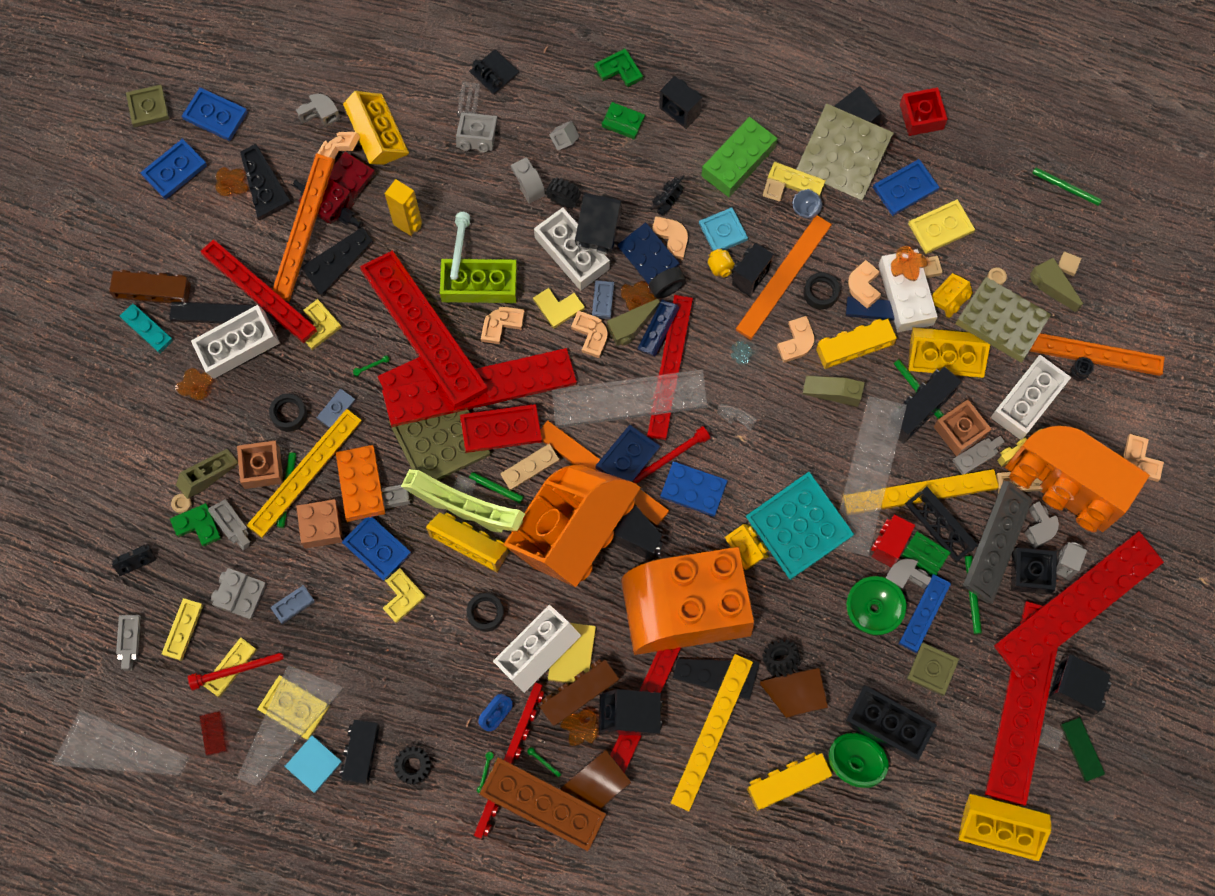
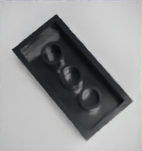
[887,366,961,444]
[843,685,937,763]

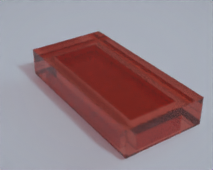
[200,712,227,756]

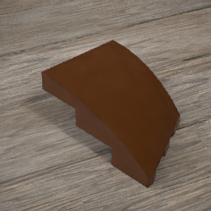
[760,668,828,718]
[560,750,631,810]

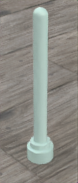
[450,212,470,280]

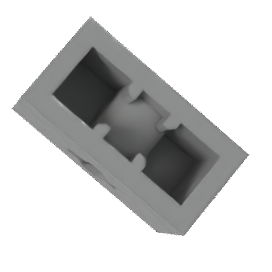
[1056,542,1087,580]

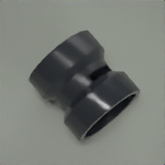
[1070,357,1094,381]

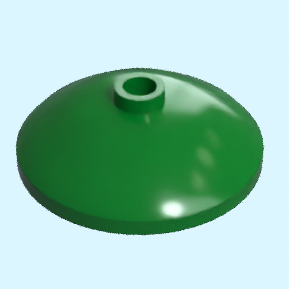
[846,576,906,635]
[829,733,888,788]

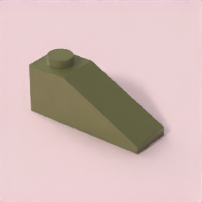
[1030,258,1083,312]
[607,299,660,346]
[802,376,865,407]
[176,449,238,499]

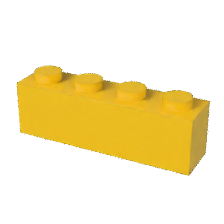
[384,179,422,236]
[816,319,897,369]
[747,752,832,811]

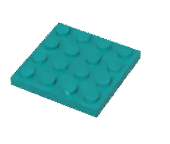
[746,472,855,580]

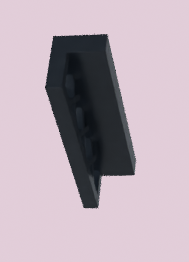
[905,486,978,563]

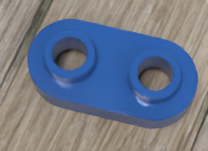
[478,694,512,732]

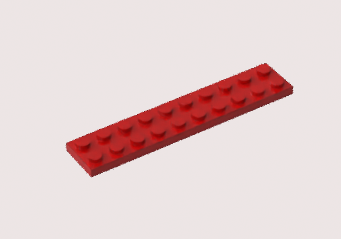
[360,250,488,409]
[382,348,576,427]
[993,531,1164,678]
[985,601,1058,806]

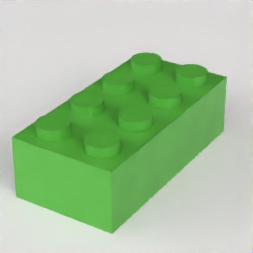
[701,117,778,197]

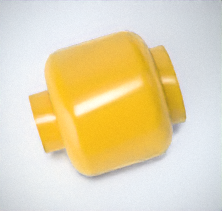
[707,249,735,278]

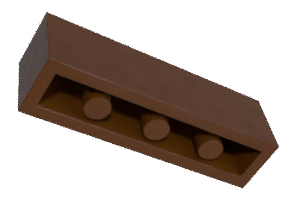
[109,270,191,304]
[539,659,619,727]

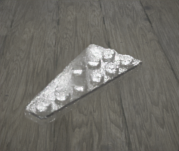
[237,665,344,786]
[52,709,189,776]

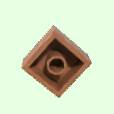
[934,399,992,457]
[237,440,283,489]
[296,499,343,549]

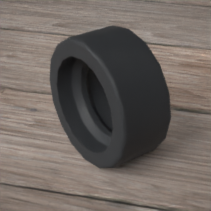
[649,267,686,299]
[803,272,840,310]
[269,393,307,432]
[466,593,504,632]

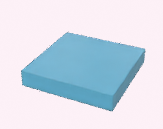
[699,207,748,251]
[284,736,342,793]

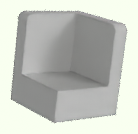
[549,121,579,151]

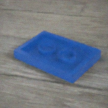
[182,88,248,141]
[140,138,207,200]
[872,159,940,216]
[660,461,727,517]
[342,517,411,582]

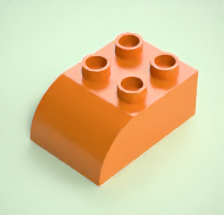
[621,547,754,655]

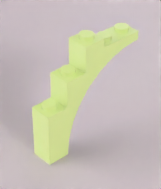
[401,469,525,533]

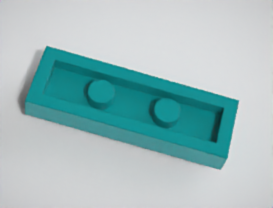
[120,303,173,354]

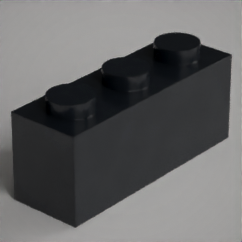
[340,719,380,786]

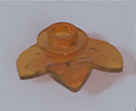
[215,167,249,196]
[891,246,928,281]
[621,281,657,311]
[175,368,212,400]
[560,710,598,746]

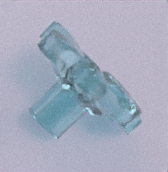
[731,340,752,364]

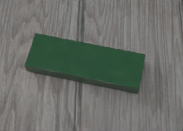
[1060,718,1105,782]

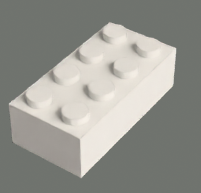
[534,207,610,291]
[878,249,937,333]
[191,305,280,379]
[991,355,1071,440]
[493,605,581,693]

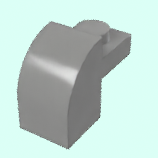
[296,94,340,127]
[511,157,545,204]
[1025,501,1059,549]
[885,559,932,590]

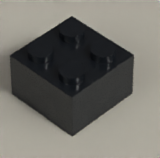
[659,76,702,129]
[731,243,774,297]
[1011,547,1057,595]

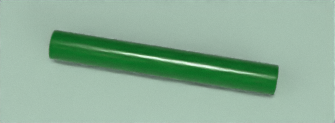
[469,472,524,504]

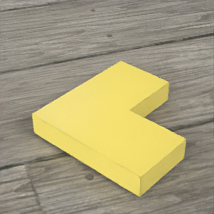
[533,288,585,329]
[303,299,342,350]
[383,568,426,623]

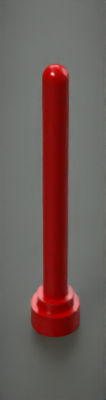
[633,426,711,484]
[188,653,284,691]

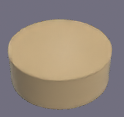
[987,268,1007,286]
[171,494,192,514]

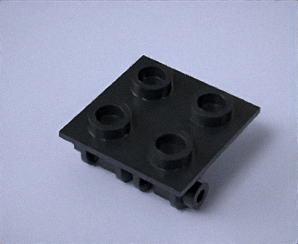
[469,49,519,95]
[650,175,685,216]

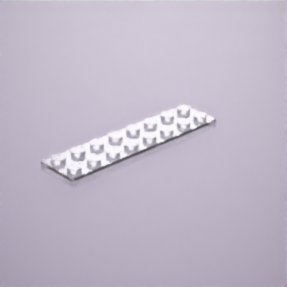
[552,369,708,428]
[836,396,907,557]

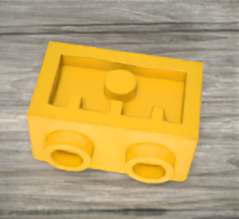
[931,273,973,318]
[725,524,769,570]

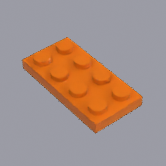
[336,445,385,522]

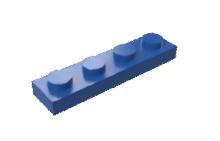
[898,574,951,653]

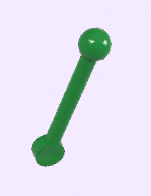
[353,355,390,376]
[527,747,561,778]
[477,752,494,793]

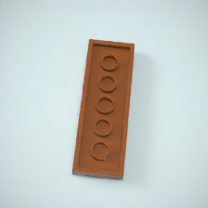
[479,757,606,851]

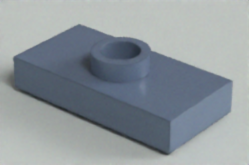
[592,281,614,319]
[316,389,356,428]
[270,585,315,624]

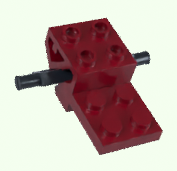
[292,152,375,229]

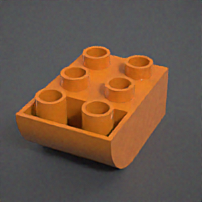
[1004,426,1150,532]
[503,465,641,587]

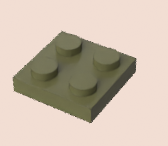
[126,85,169,127]
[906,642,959,696]

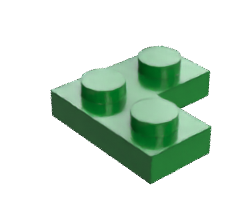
[594,48,643,87]
[170,503,221,547]

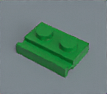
[602,102,645,140]
[901,531,951,575]

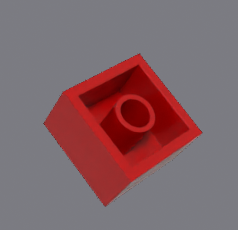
[900,87,948,136]
[871,514,915,568]

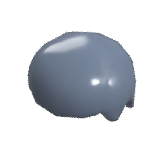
[792,189,823,219]

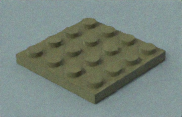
[796,103,894,201]
[955,277,1051,363]
[388,410,490,481]

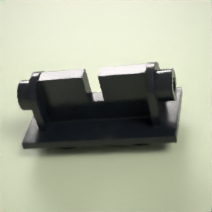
[112,544,156,576]

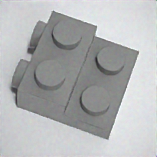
[456,112,497,153]
[211,568,267,620]

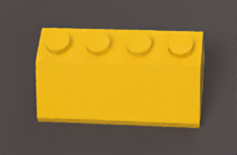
[343,91,409,165]
[908,327,990,378]
[426,512,509,573]
[959,794,1051,861]

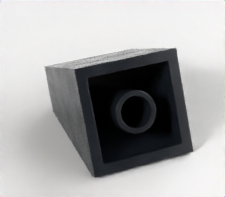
[834,86,888,127]
[575,192,622,254]
[611,504,664,561]
[1048,654,1111,715]
[599,689,662,736]

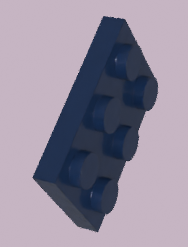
[617,222,680,285]
[595,425,660,482]

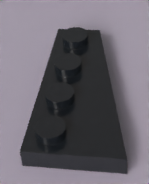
[240,144,291,221]
[301,227,373,297]
[672,659,759,701]

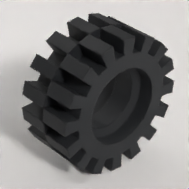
[545,178,581,209]
[762,639,801,677]
[394,746,432,785]

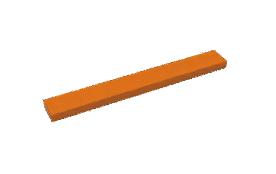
[272,153,335,302]
[735,215,832,340]
[1029,333,1165,376]
[540,420,669,527]

